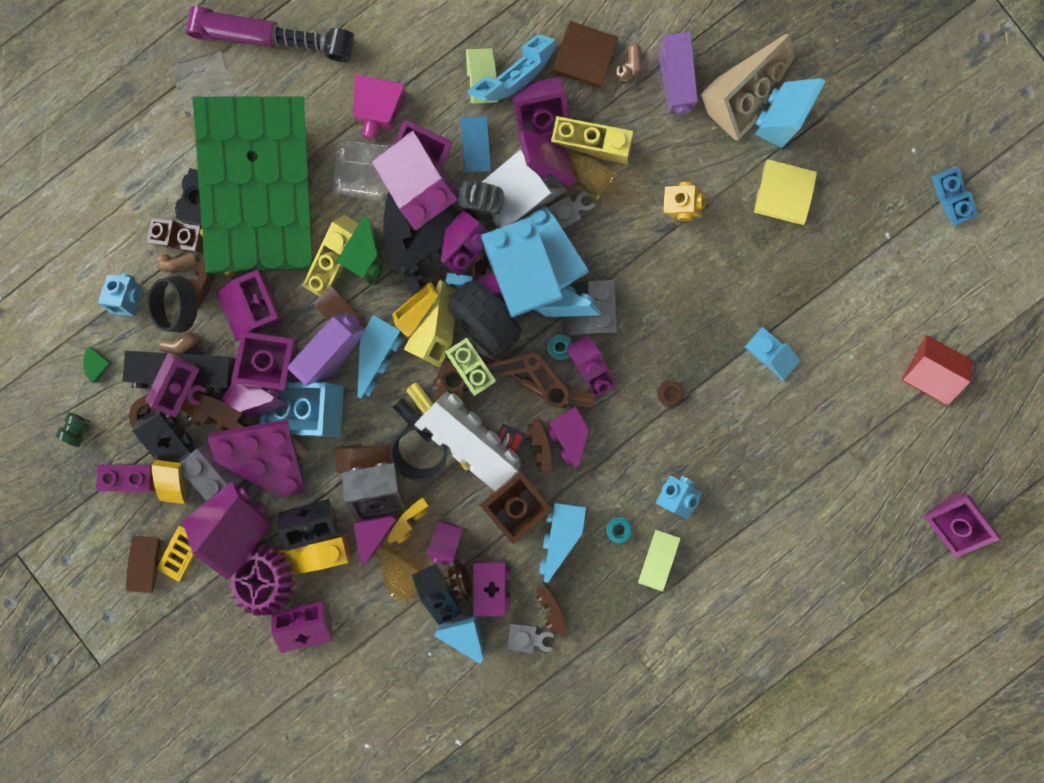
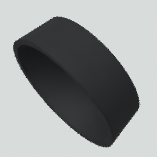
[148,276,198,333]
[390,424,447,481]

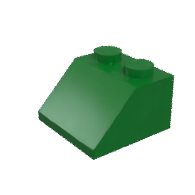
[336,216,384,284]

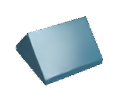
[434,614,485,664]

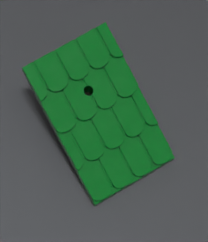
[192,96,312,274]

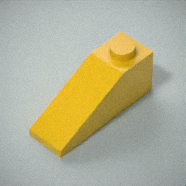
[279,534,352,574]

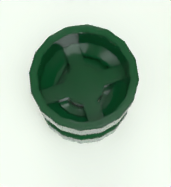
[55,412,92,447]

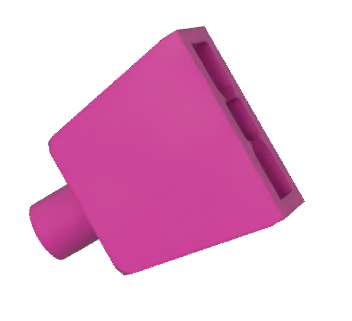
[353,74,406,141]

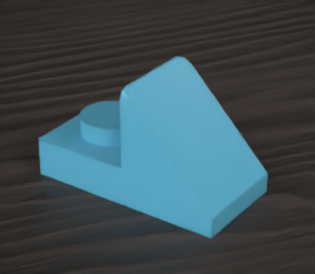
[744,327,800,381]

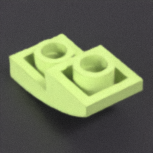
[466,48,498,104]
[445,338,496,396]
[638,530,680,592]

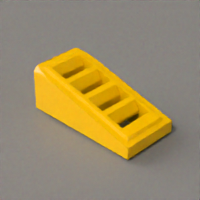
[392,282,438,337]
[157,524,195,582]

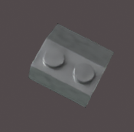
[562,280,617,337]
[181,441,247,501]
[342,462,407,521]

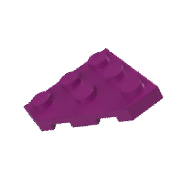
[208,419,306,497]

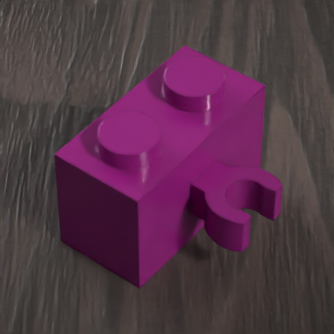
[145,352,206,417]

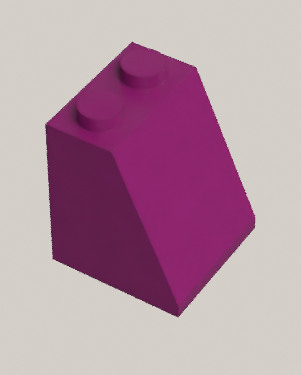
[182,482,271,580]

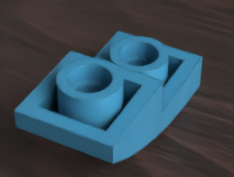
[460,116,490,172]
[931,166,978,226]

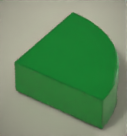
[83,346,112,383]

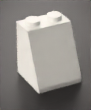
[482,150,567,228]

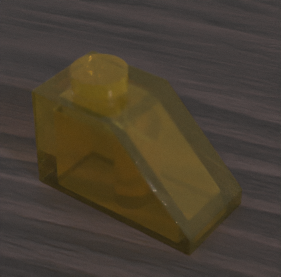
[569,151,615,201]
[376,544,423,601]

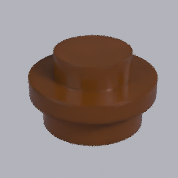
[657,381,683,407]

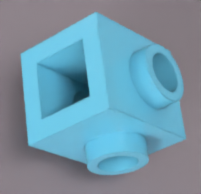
[98,273,144,316]
[656,476,703,520]

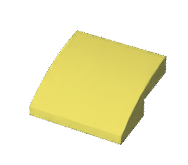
[754,159,817,225]

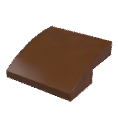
[553,21,619,89]

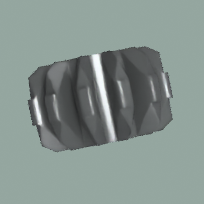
[458,180,504,215]

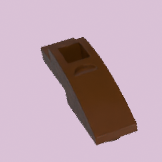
[180,392,248,431]

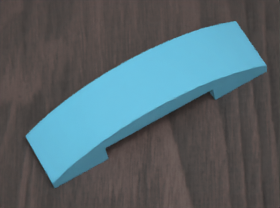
[468,34,557,101]

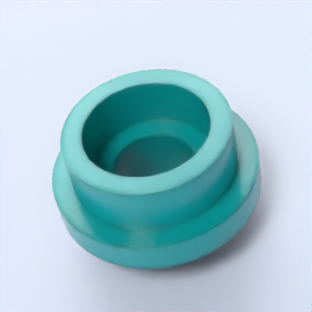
[547,334,572,360]
[606,517,633,543]

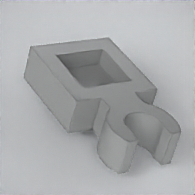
[547,191,595,230]
[507,622,554,653]

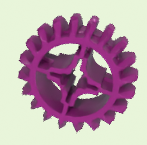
[227,544,297,616]

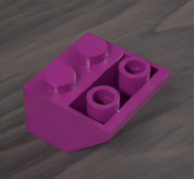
[216,270,284,341]

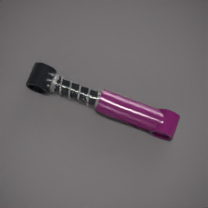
[185,6,354,63]

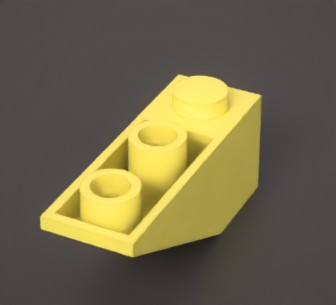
[551,116,633,164]
[302,215,359,297]
[404,280,456,368]

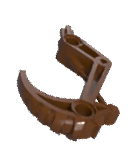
[433,345,595,408]

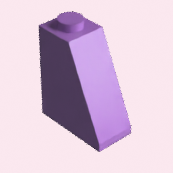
[658,31,697,115]
[288,312,366,386]

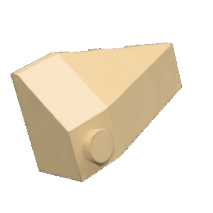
[701,34,795,140]

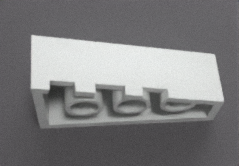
[414,391,521,491]

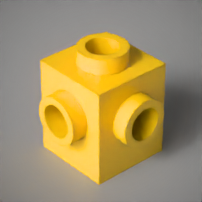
[664,182,706,221]

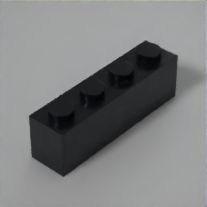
[122,351,236,393]

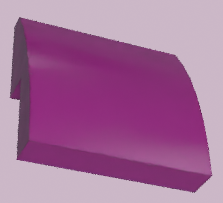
[519,131,576,188]

